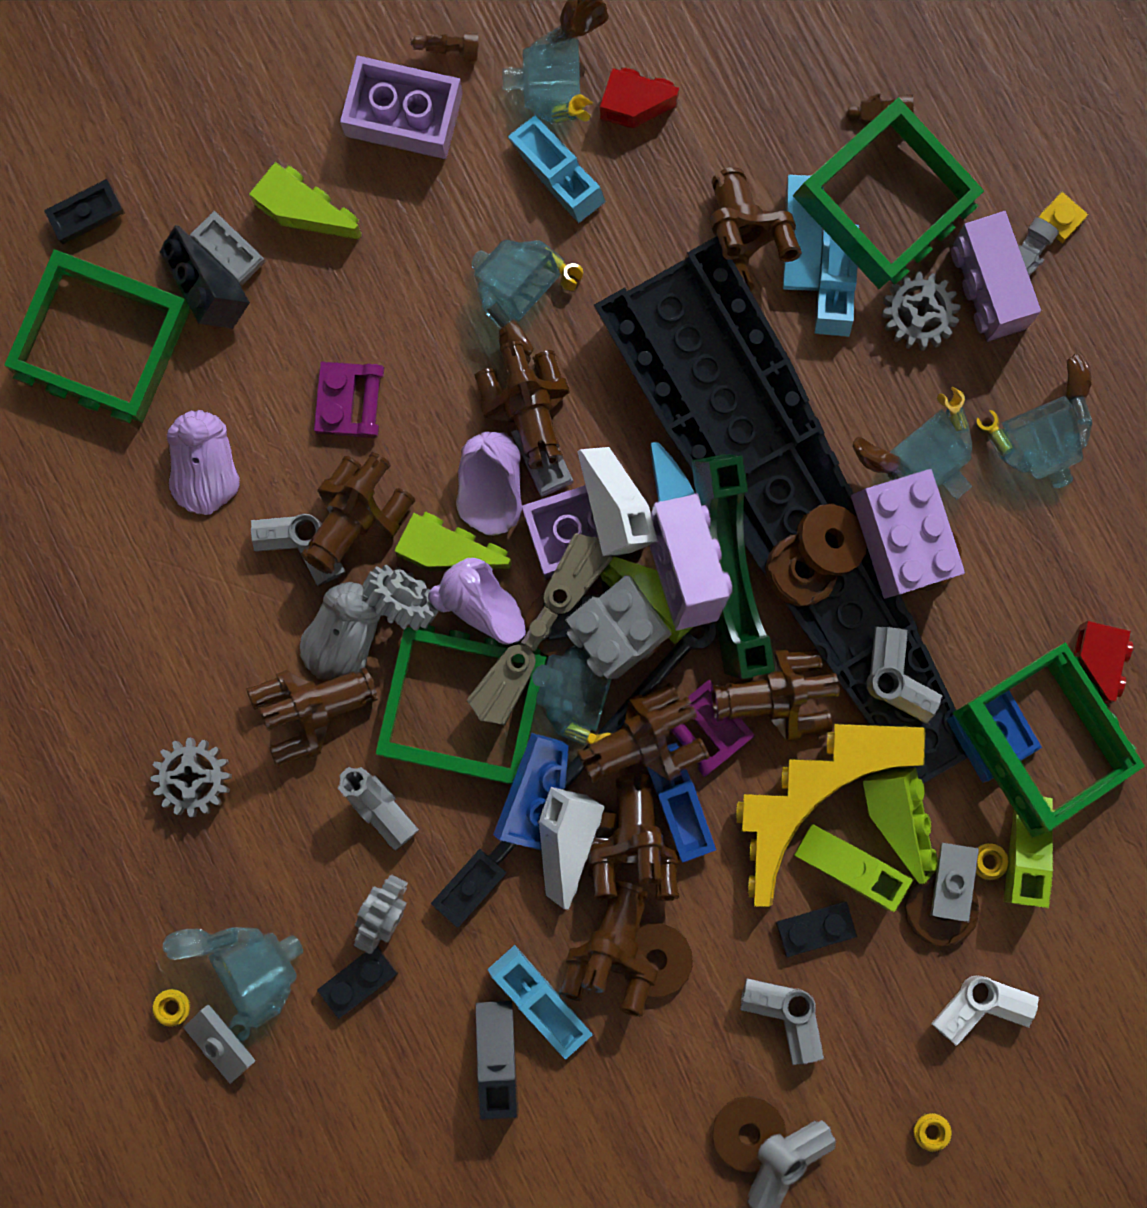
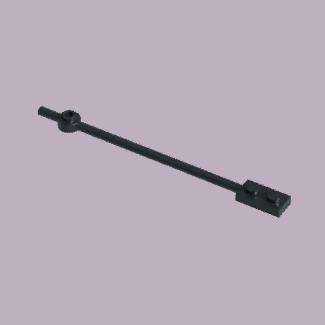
[431,621,716,928]

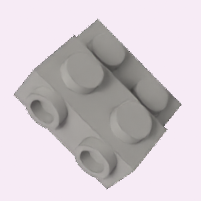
[565,575,672,679]

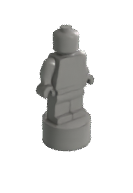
[1018,217,1059,275]

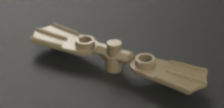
[467,533,613,725]

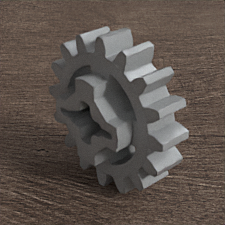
[881,272,960,351]
[362,565,439,631]
[150,738,232,817]
[354,875,408,954]

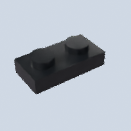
[44,179,125,245]
[776,901,857,957]
[317,946,398,1019]

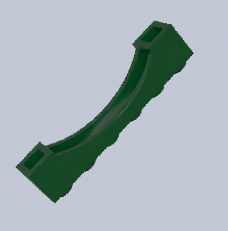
[691,454,775,679]

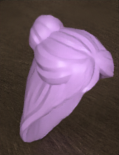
[167,410,240,515]
[456,431,522,536]
[428,558,526,645]

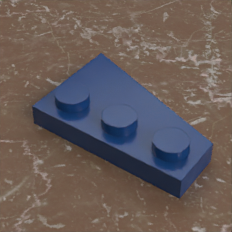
[493,733,569,850]

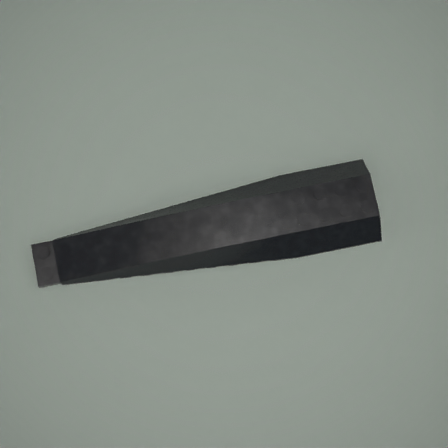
[593,236,968,784]

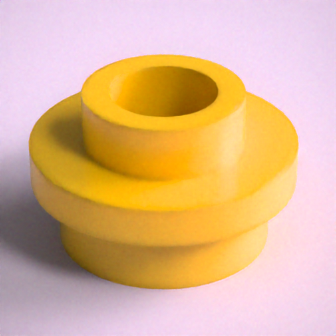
[976,843,1008,880]
[153,989,190,1027]
[914,1113,951,1152]

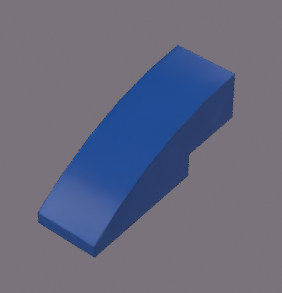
[646,742,716,863]

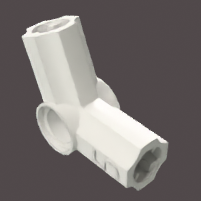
[931,975,1039,1046]

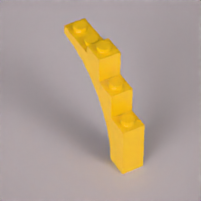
[737,724,925,907]

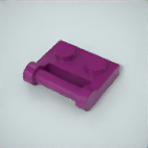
[314,362,384,438]
[671,680,755,777]

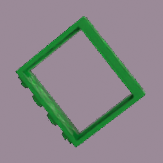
[792,97,984,289]
[4,249,191,424]
[376,625,547,785]
[953,642,1145,838]

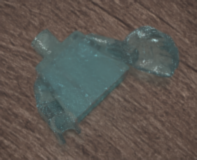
[162,927,303,1041]

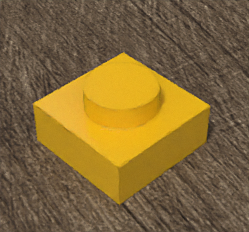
[1038,192,1088,243]

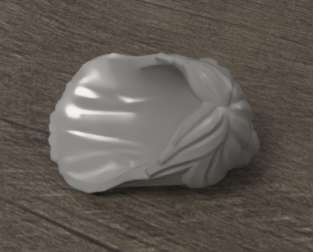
[300,582,381,681]

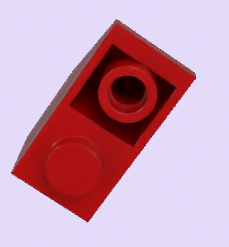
[600,68,679,129]
[1074,621,1133,704]

